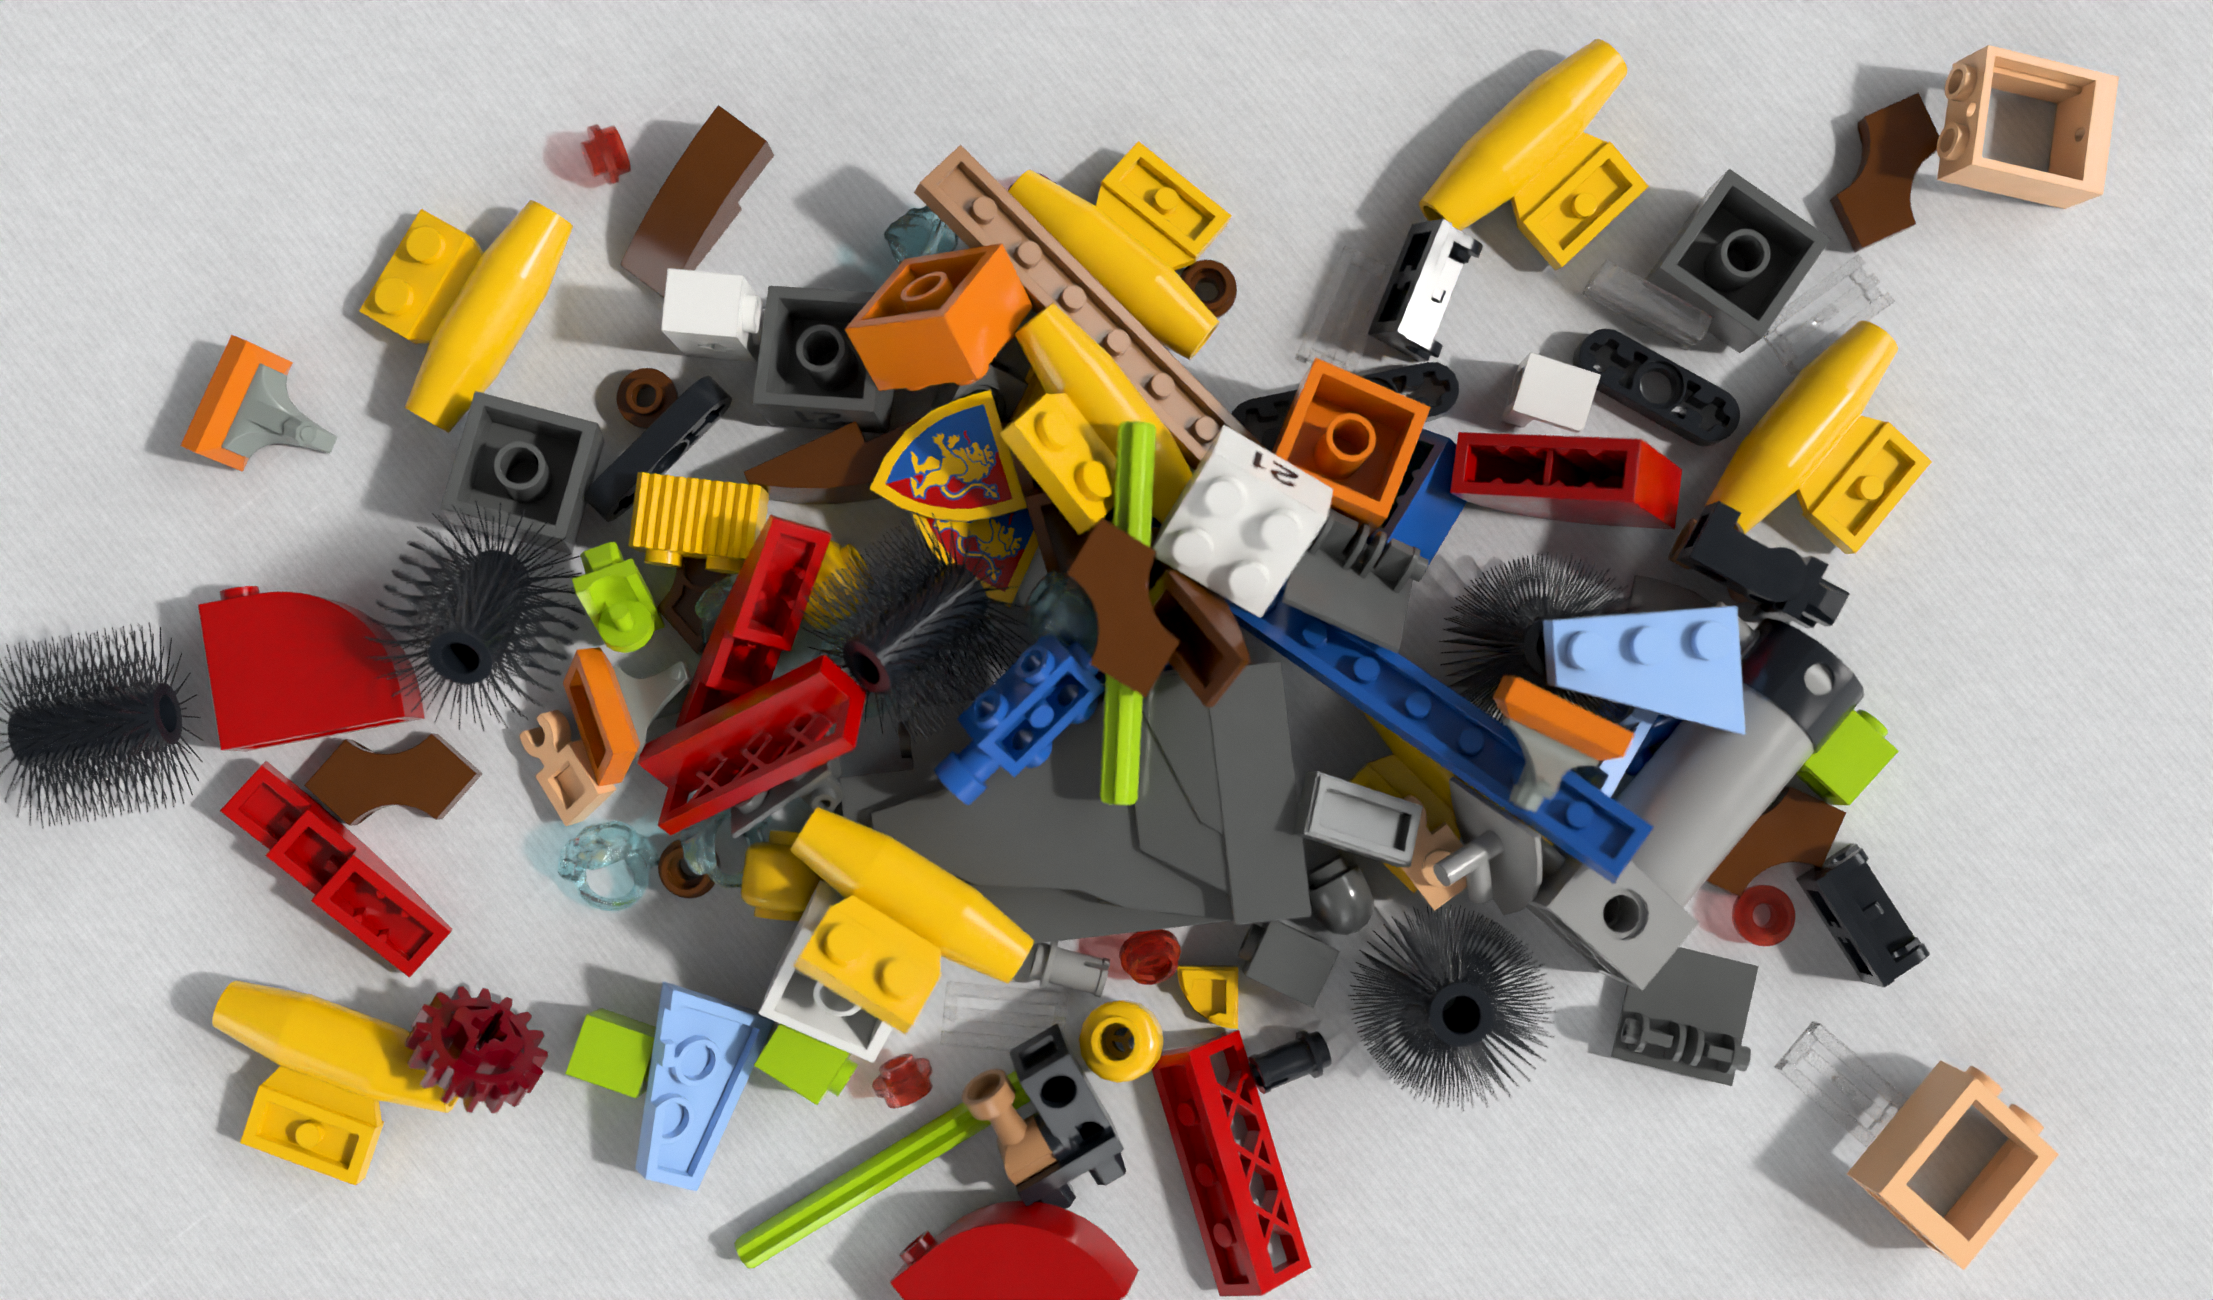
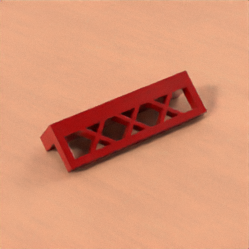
[637,654,867,836]
[1152,1030,1312,1297]

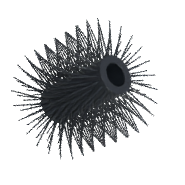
[363,500,585,732]
[800,512,1032,744]
[1439,551,1642,727]
[0,622,204,829]
[1348,905,1558,1111]

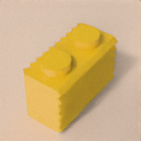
[628,472,769,574]

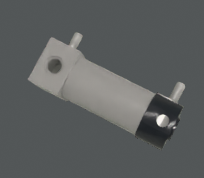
[1526,601,1864,991]

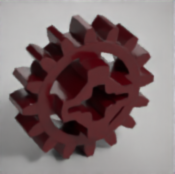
[405,986,548,1114]

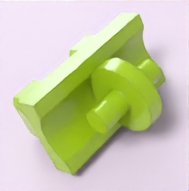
[572,542,665,653]

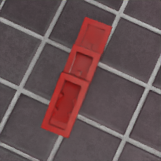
[675,515,832,728]
[220,761,452,978]

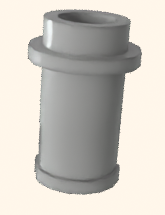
[1029,941,1110,997]

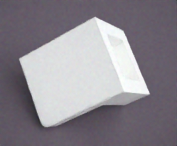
[1501,352,1601,433]

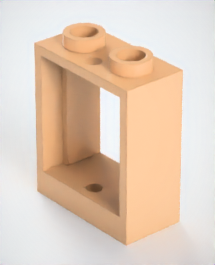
[1937,45,2119,209]
[1847,1060,2059,1270]

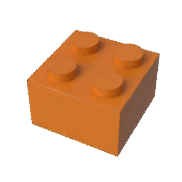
[845,243,1033,391]
[1271,358,1431,537]

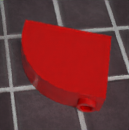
[1450,432,1682,530]
[198,586,425,752]
[890,1201,1139,1300]

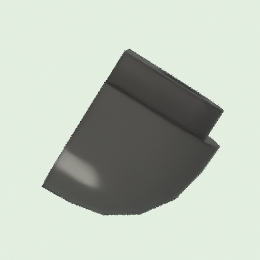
[1306,853,1374,935]

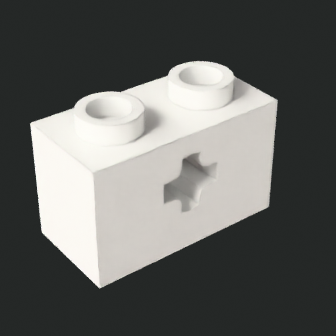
[661,268,765,362]

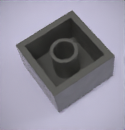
[1641,169,1831,353]
[752,286,894,433]
[440,391,605,554]

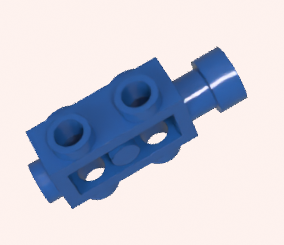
[934,630,1105,806]

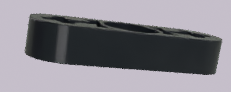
[1573,329,1740,446]
[584,376,732,522]

